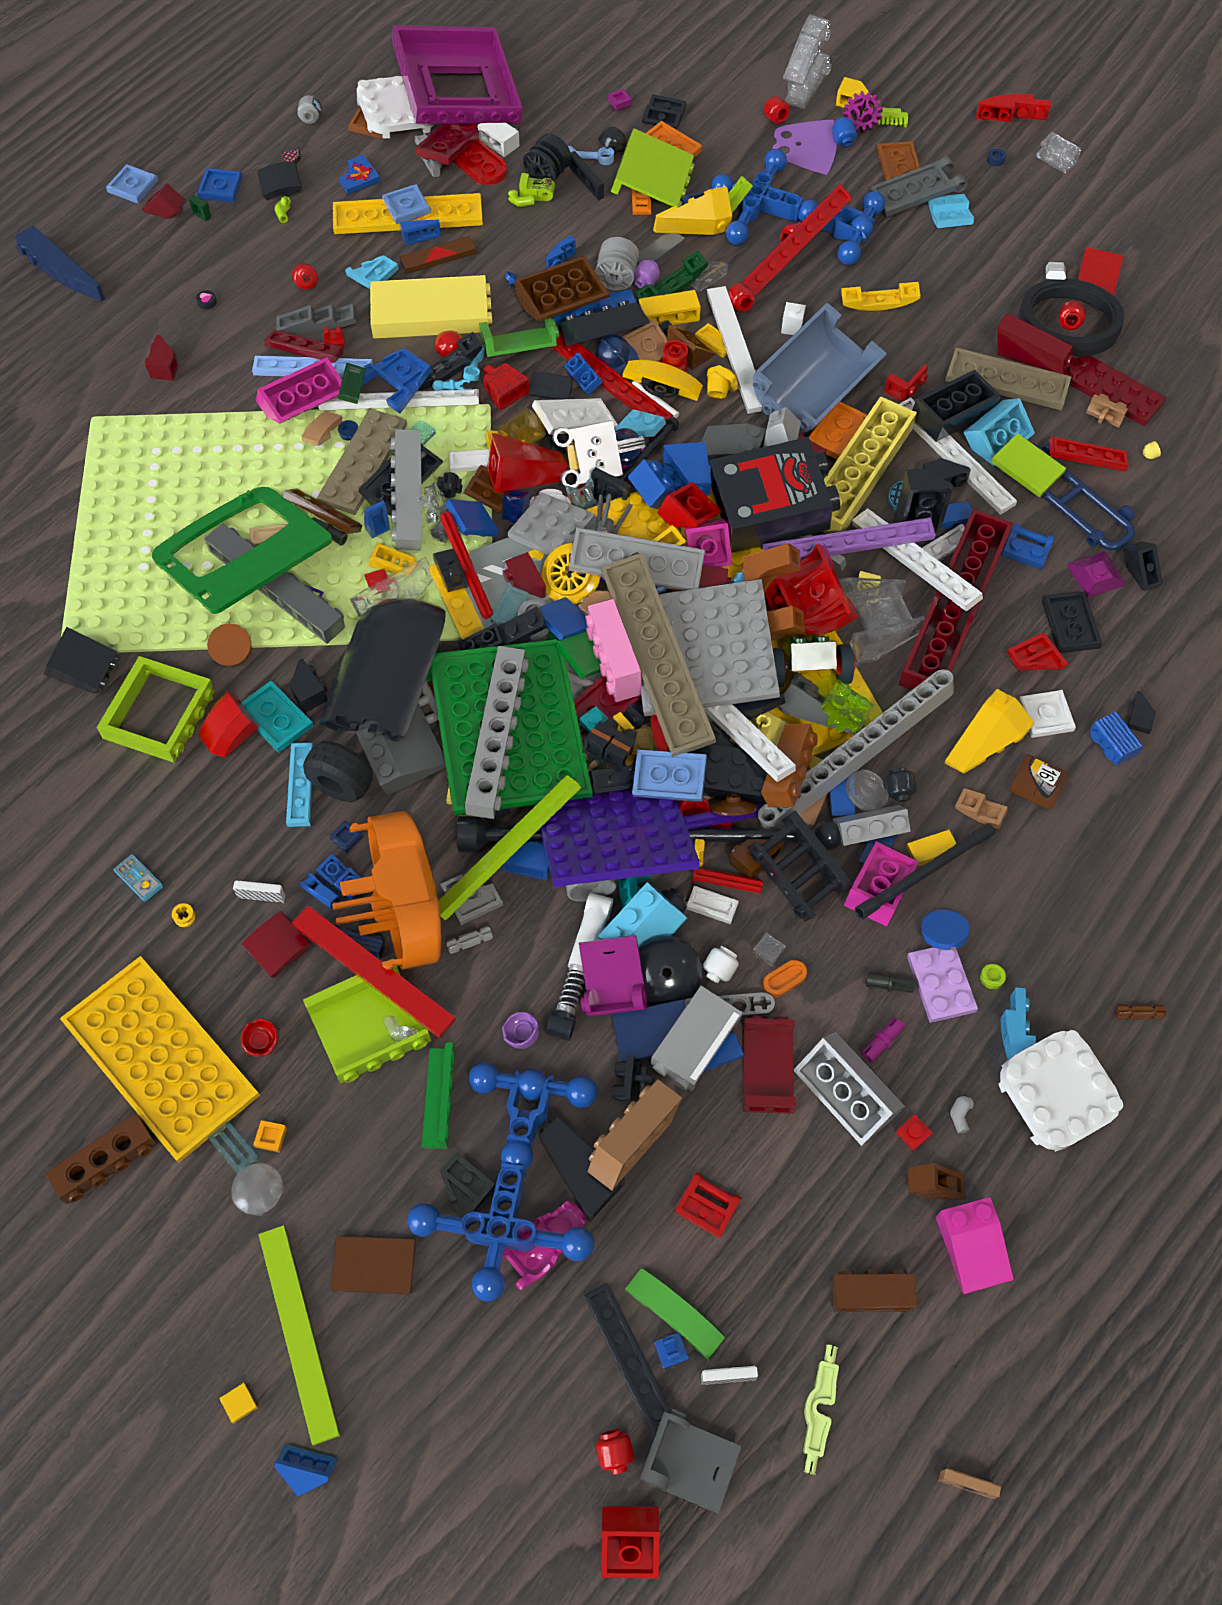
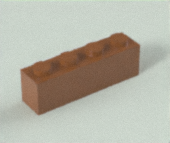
[761,723,818,807]

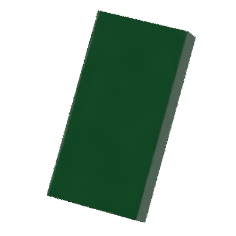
[338,362,366,404]

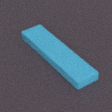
[286,742,315,827]

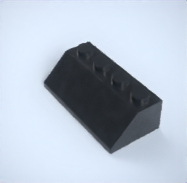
[559,300,650,347]
[893,468,953,542]

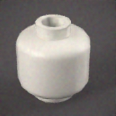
[703,946,739,984]

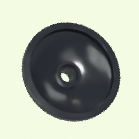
[639,936,702,1006]

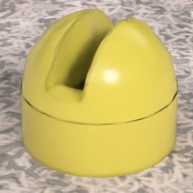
[1143,441,1161,459]

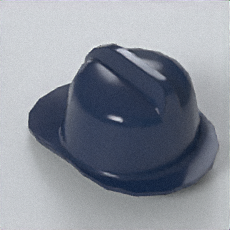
[597,334,639,376]

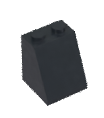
[43,627,118,694]

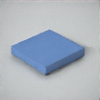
[106,164,159,204]
[382,184,431,224]

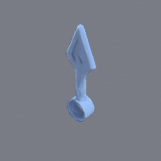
[568,146,614,165]

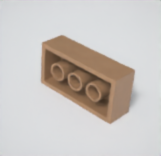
[587,1080,682,1191]

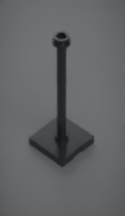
[590,417,679,503]

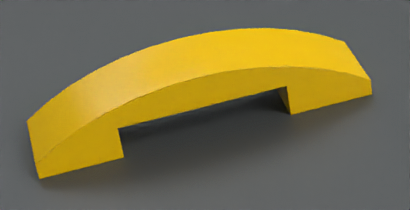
[841,282,920,311]
[622,360,703,401]

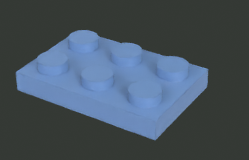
[632,750,707,802]

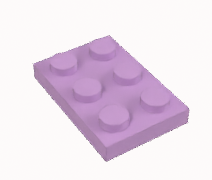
[907,947,978,1023]

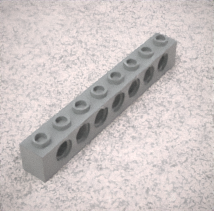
[465,646,529,819]

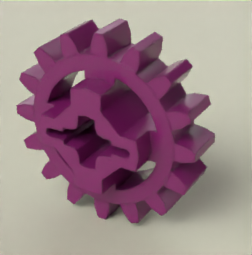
[844,91,883,133]

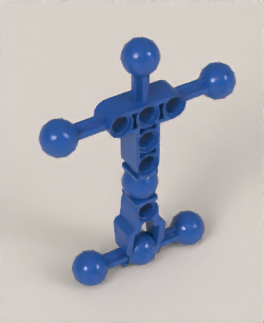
[711,149,885,265]
[407,1062,598,1302]

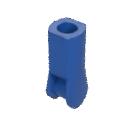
[299,873,341,909]

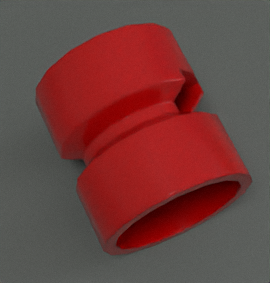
[662,340,688,372]

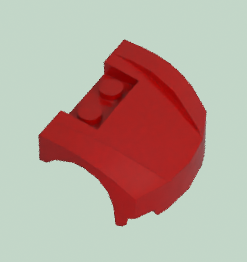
[765,543,859,636]

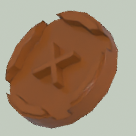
[207,623,252,667]

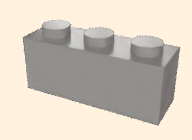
[833,805,911,846]

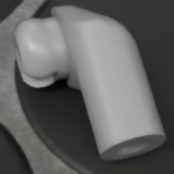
[950,1096,974,1134]

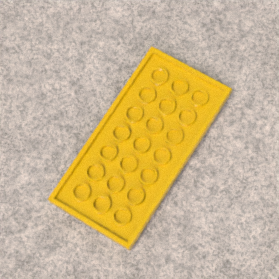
[60,956,260,1163]

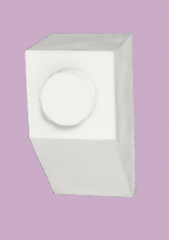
[478,123,519,157]
[781,302,806,335]

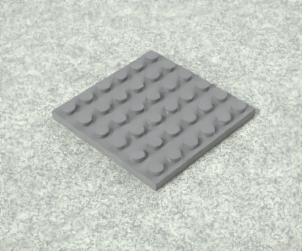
[641,579,780,716]

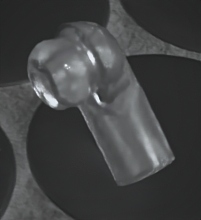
[383,1016,417,1042]

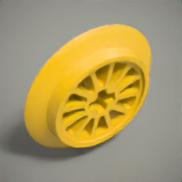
[541,543,601,604]

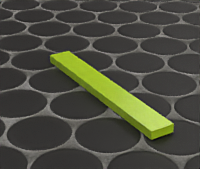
[439,775,581,920]
[258,1225,340,1446]

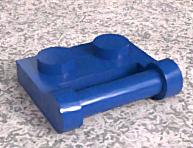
[1001,523,1055,570]

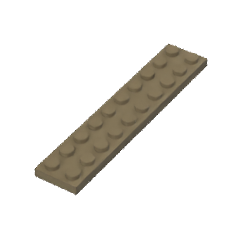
[600,553,716,758]

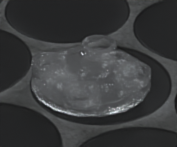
[231,1163,284,1216]

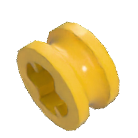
[172,903,196,927]

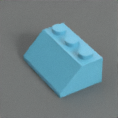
[964,398,1035,466]
[599,882,688,948]

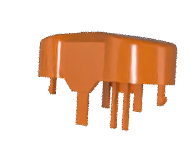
[332,811,441,970]

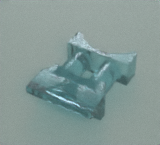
[565,479,598,510]

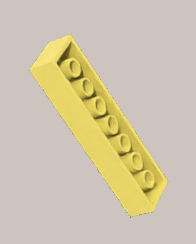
[822,396,917,534]

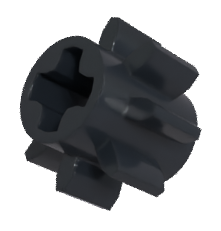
[437,472,463,498]

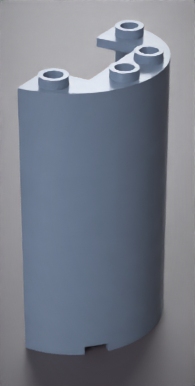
[753,303,887,432]

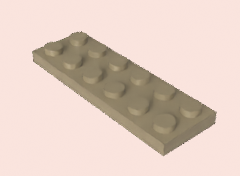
[945,348,1071,411]
[317,408,407,515]

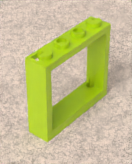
[96,656,215,763]

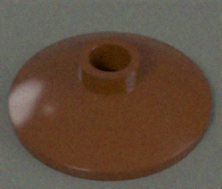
[711,794,757,816]

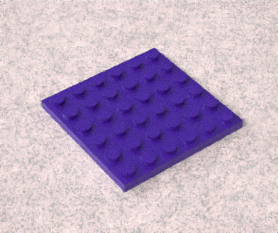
[535,790,700,887]

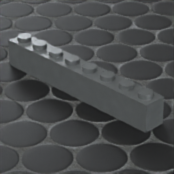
[204,523,345,644]

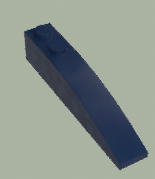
[14,225,105,301]

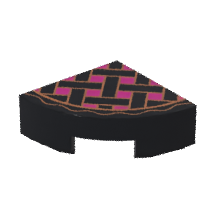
[282,149,301,163]

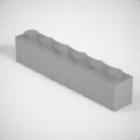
[391,429,422,551]

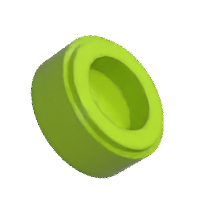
[980,964,1006,989]

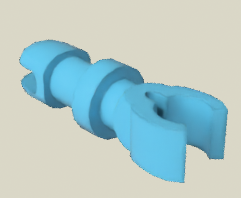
[432,379,472,391]

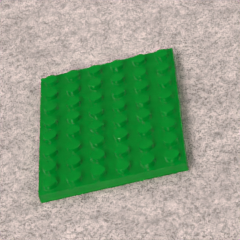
[430,639,592,815]

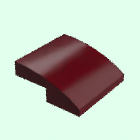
[242,911,311,978]

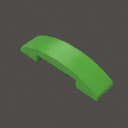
[625,1268,725,1360]

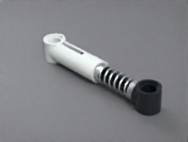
[545,892,613,1041]

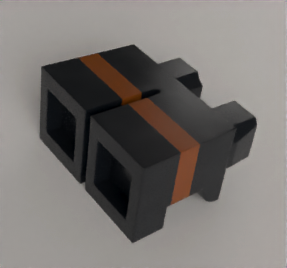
[582,718,637,772]

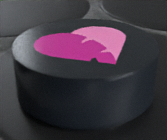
[196,290,217,309]

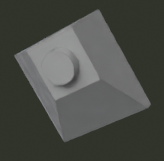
[763,407,801,447]

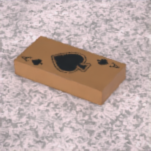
[939,1468,1001,1499]

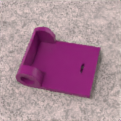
[579,935,647,1016]

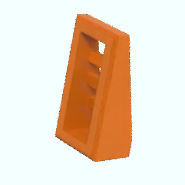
[631,188,651,215]

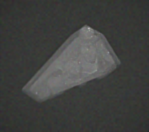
[350,557,433,618]

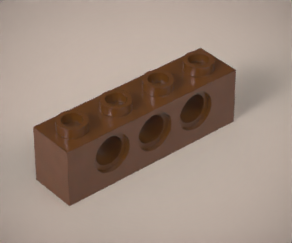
[45,1113,157,1204]

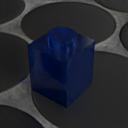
[503,490,530,524]

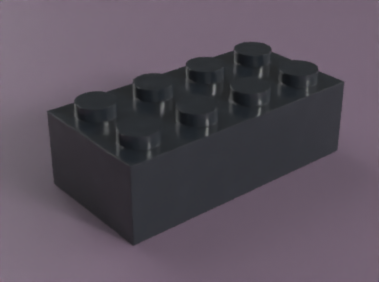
[912,370,1001,442]
[688,744,768,804]

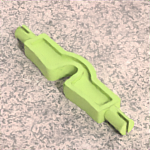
[803,1345,839,1475]

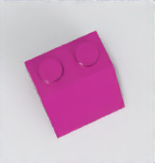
[681,519,732,567]

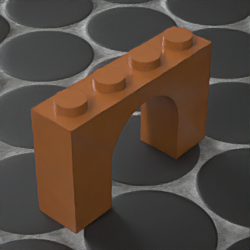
[742,543,805,641]

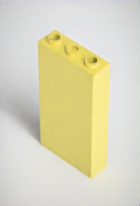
[370,275,492,339]

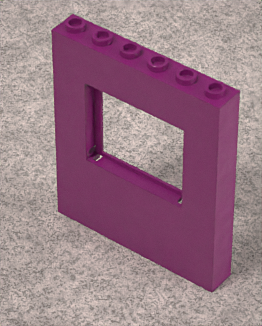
[392,25,523,124]

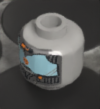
[297,95,322,124]

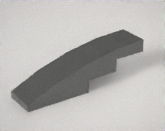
[276,304,357,334]

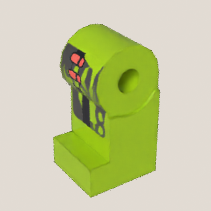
[519,173,555,201]

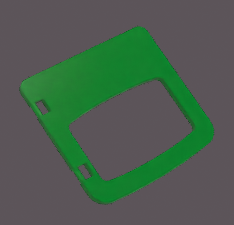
[152,487,332,614]

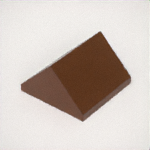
[667,324,715,370]

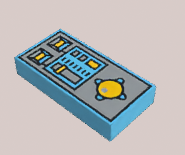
[113,855,163,902]

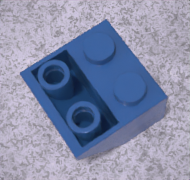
[628,459,685,509]

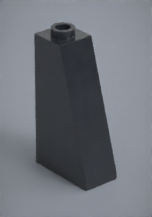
[539,1117,625,1223]

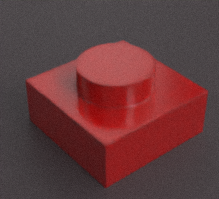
[364,568,392,596]
[896,1114,933,1152]

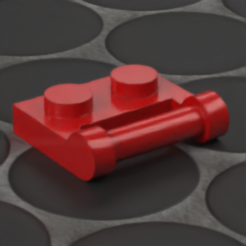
[674,1172,742,1239]

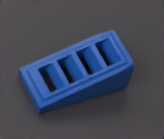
[400,219,441,245]
[364,501,390,538]

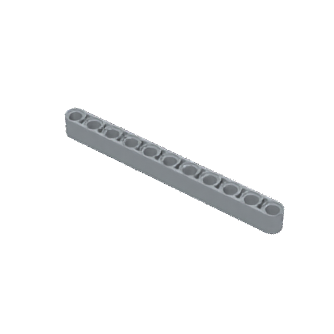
[758,669,954,829]

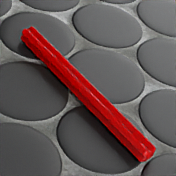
[440,511,493,620]

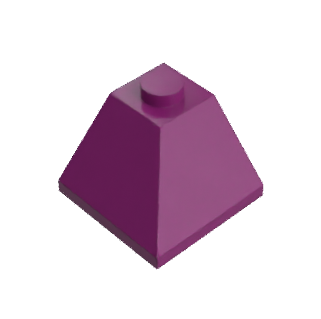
[1067,551,1126,598]

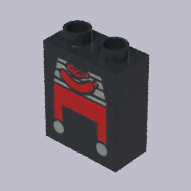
[710,437,840,553]

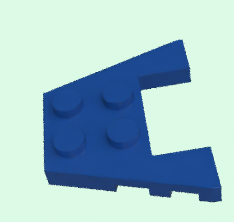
[362,348,431,414]

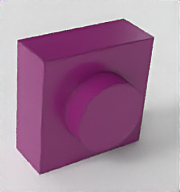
[608,89,632,111]

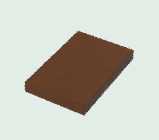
[331,1236,416,1295]

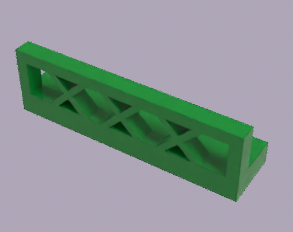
[422,1042,455,1149]

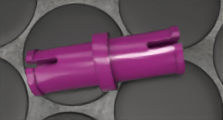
[861,1017,905,1063]

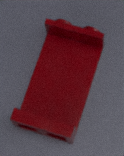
[743,1016,796,1114]

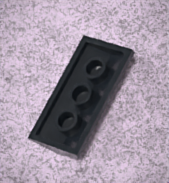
[358,444,443,516]

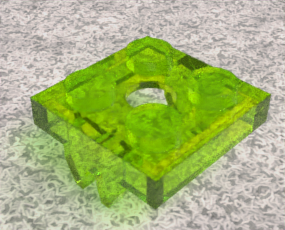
[820,679,874,734]

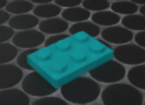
[241,681,314,753]

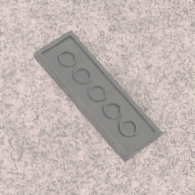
[569,527,705,591]

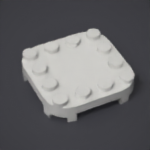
[357,76,437,138]
[999,1030,1123,1152]

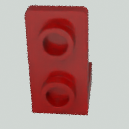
[884,364,928,402]

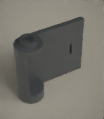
[640,1409,741,1514]

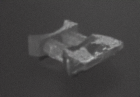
[418,482,444,524]

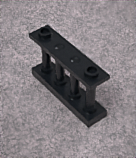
[747,810,853,922]

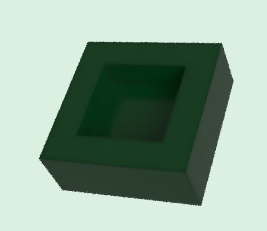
[189,195,211,221]

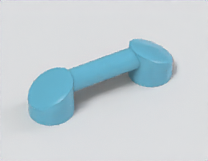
[463,344,485,381]

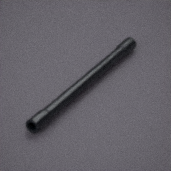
[855,823,995,920]

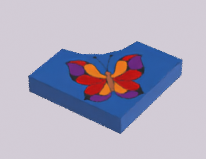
[339,155,380,194]

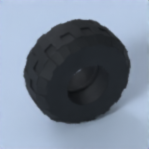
[303,741,373,802]

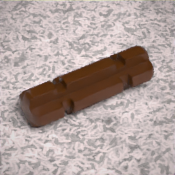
[1116,1004,1166,1019]

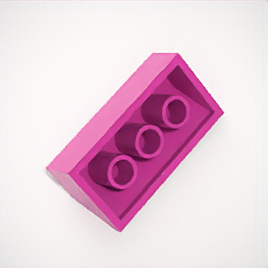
[256,357,342,424]

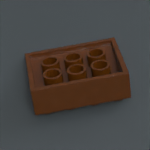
[515,255,610,322]

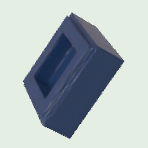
[329,821,363,853]

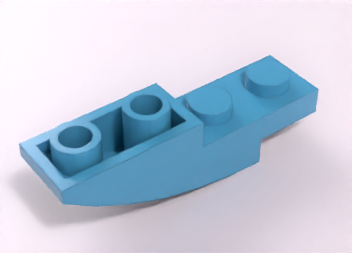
[1001,987,1036,1060]

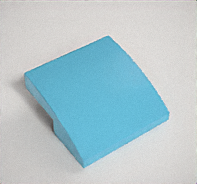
[928,194,974,228]

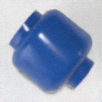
[832,117,857,147]

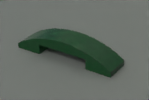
[634,250,708,300]

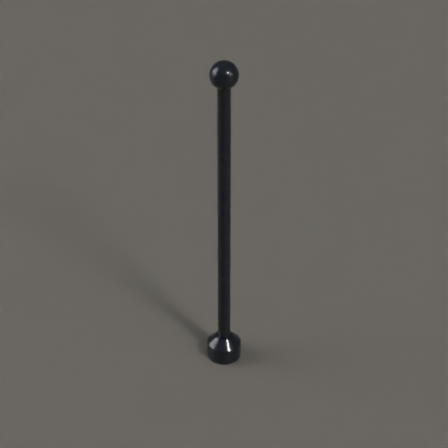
[457,815,841,853]

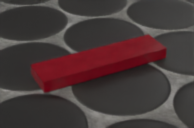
[264,330,344,363]

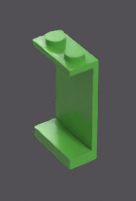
[479,318,559,357]

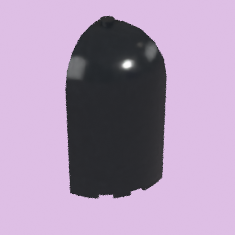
[319,598,446,742]

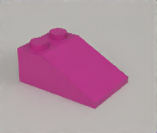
[844,841,919,927]
[936,1197,1014,1295]

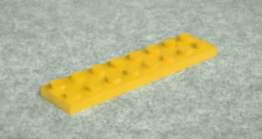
[333,193,483,234]

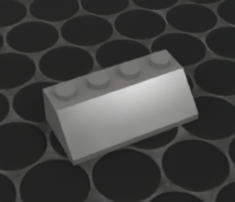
[793,1032,905,1146]

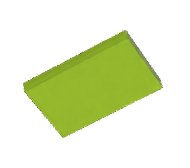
[991,433,1066,497]

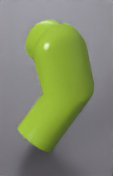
[508,190,534,207]
[275,196,291,223]

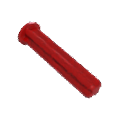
[692,868,763,893]

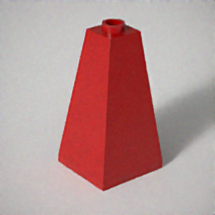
[487,433,568,492]

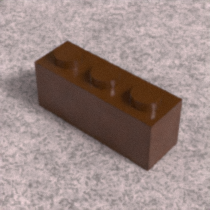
[831,1270,918,1312]

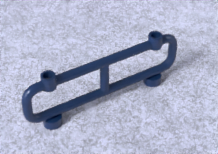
[1012,442,1135,550]

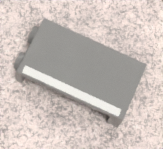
[651,986,743,1091]

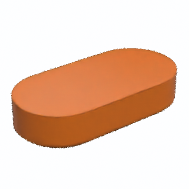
[763,960,807,998]

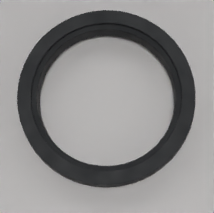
[1019,278,1124,357]

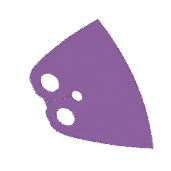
[772,120,837,175]

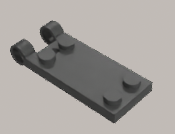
[870,156,968,217]

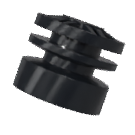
[523,133,572,181]

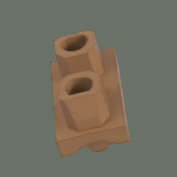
[1086,394,1128,428]

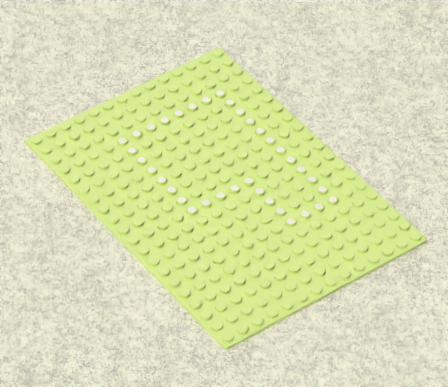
[61,404,492,653]

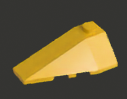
[945,689,1034,774]

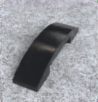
[418,332,483,391]

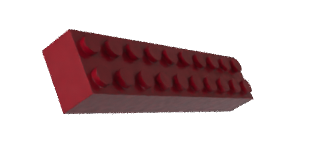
[898,509,1013,690]

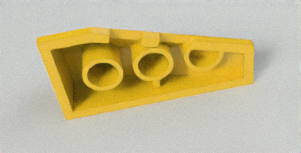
[653,186,732,235]

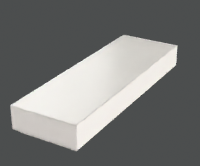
[922,524,965,561]

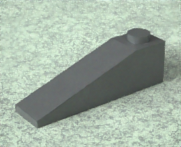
[779,672,866,735]

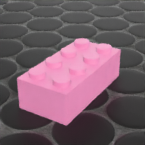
[585,599,641,702]

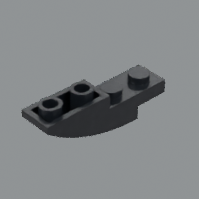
[458,606,548,650]

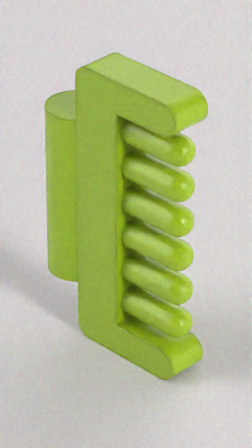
[873,107,908,128]

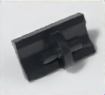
[612,1055,654,1105]

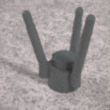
[595,494,633,534]

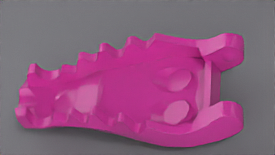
[502,1201,586,1291]

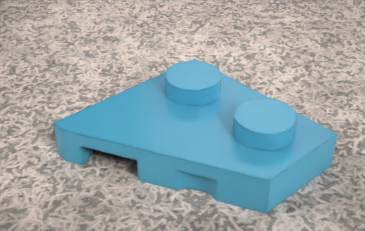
[346,255,399,289]
[614,409,666,437]

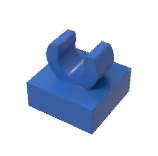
[654,1333,689,1370]

